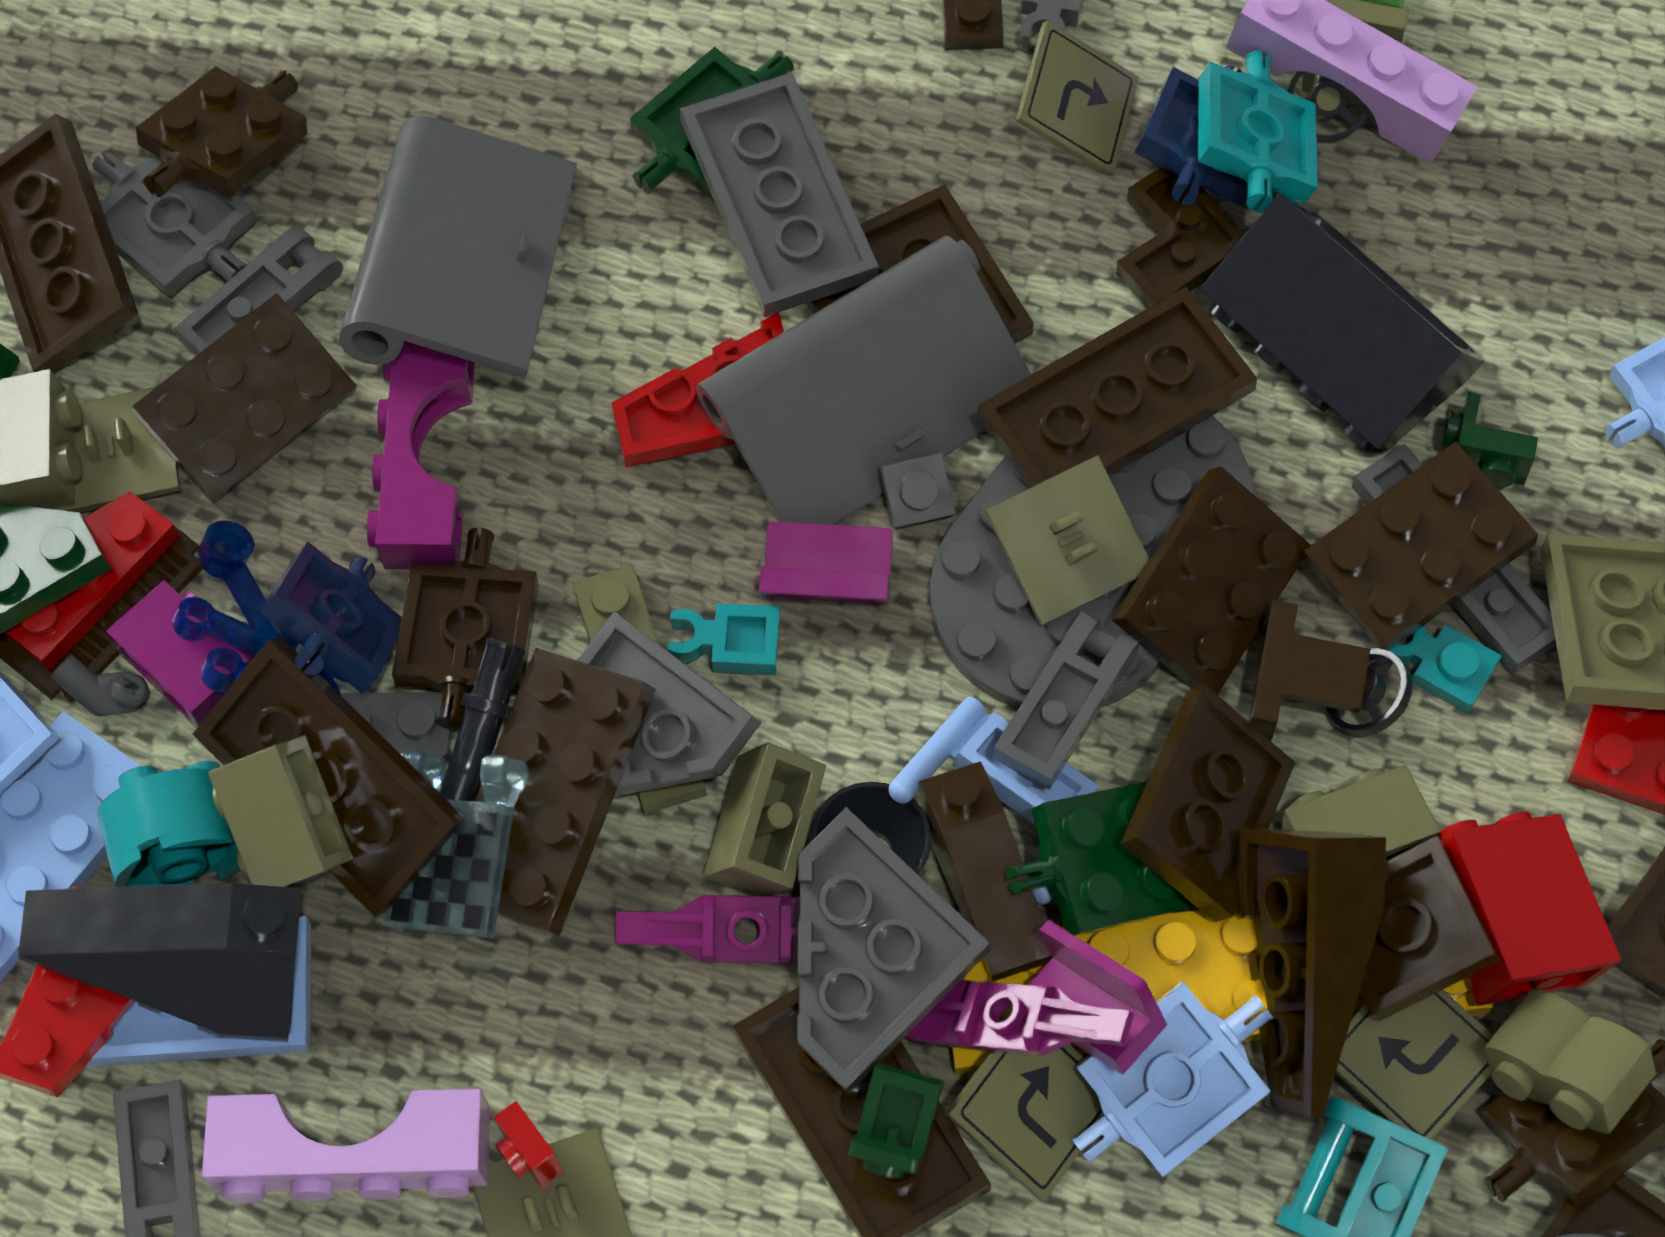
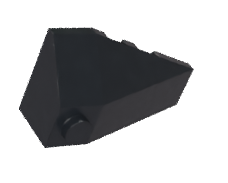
[18,883,301,1042]

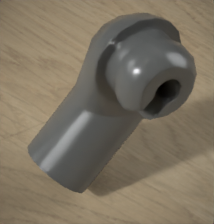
[50,654,148,716]

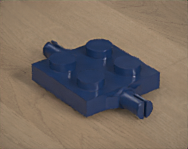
[1134,65,1248,207]
[260,542,402,694]

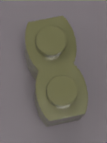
[1484,989,1656,1134]

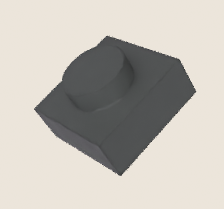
[879,453,956,528]

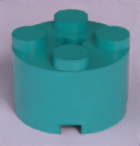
[97,761,240,887]

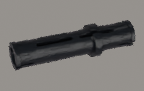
[439,638,527,812]

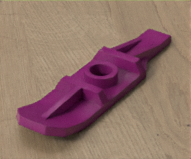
[615,895,800,963]
[904,980,1134,1055]

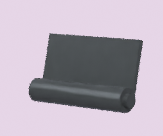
[339,116,577,377]
[696,235,1032,525]

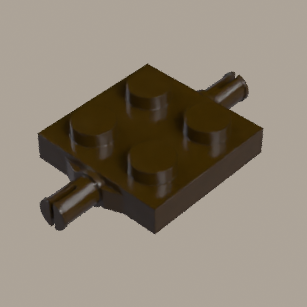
[136,66,307,198]
[392,528,539,729]
[1481,1039,1665,1209]

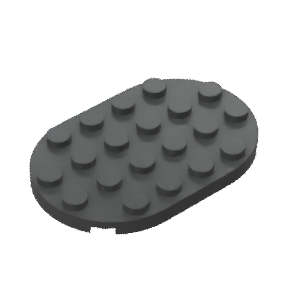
[930,416,1254,708]

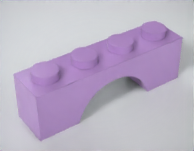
[1225,0,1478,163]
[202,1089,490,1203]

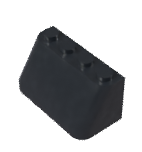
[1199,193,1485,453]

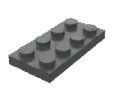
[680,72,879,317]

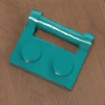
[1275,1096,1448,1237]

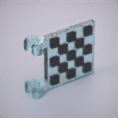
[383,750,528,938]

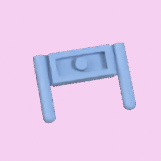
[888,697,1099,904]

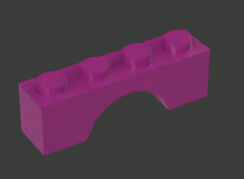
[367,341,476,570]

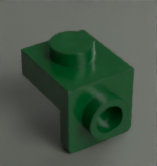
[1442,392,1538,487]
[849,1062,944,1178]

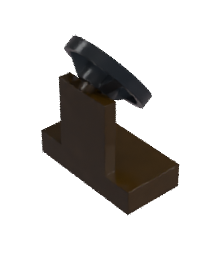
[1248,600,1413,741]

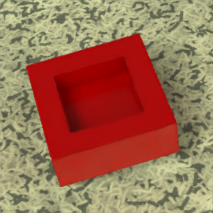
[494,1101,564,1190]

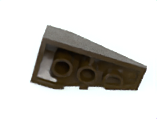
[1238,828,1388,1118]

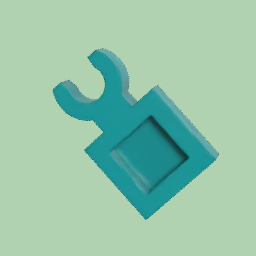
[667,603,781,675]
[1390,624,1502,714]

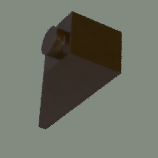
[919,761,1053,982]

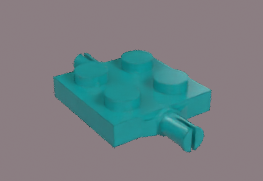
[1198,50,1318,213]

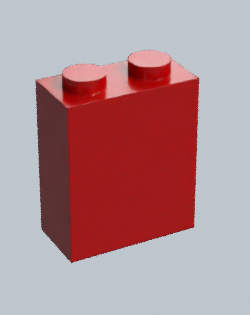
[1439,811,1622,1006]

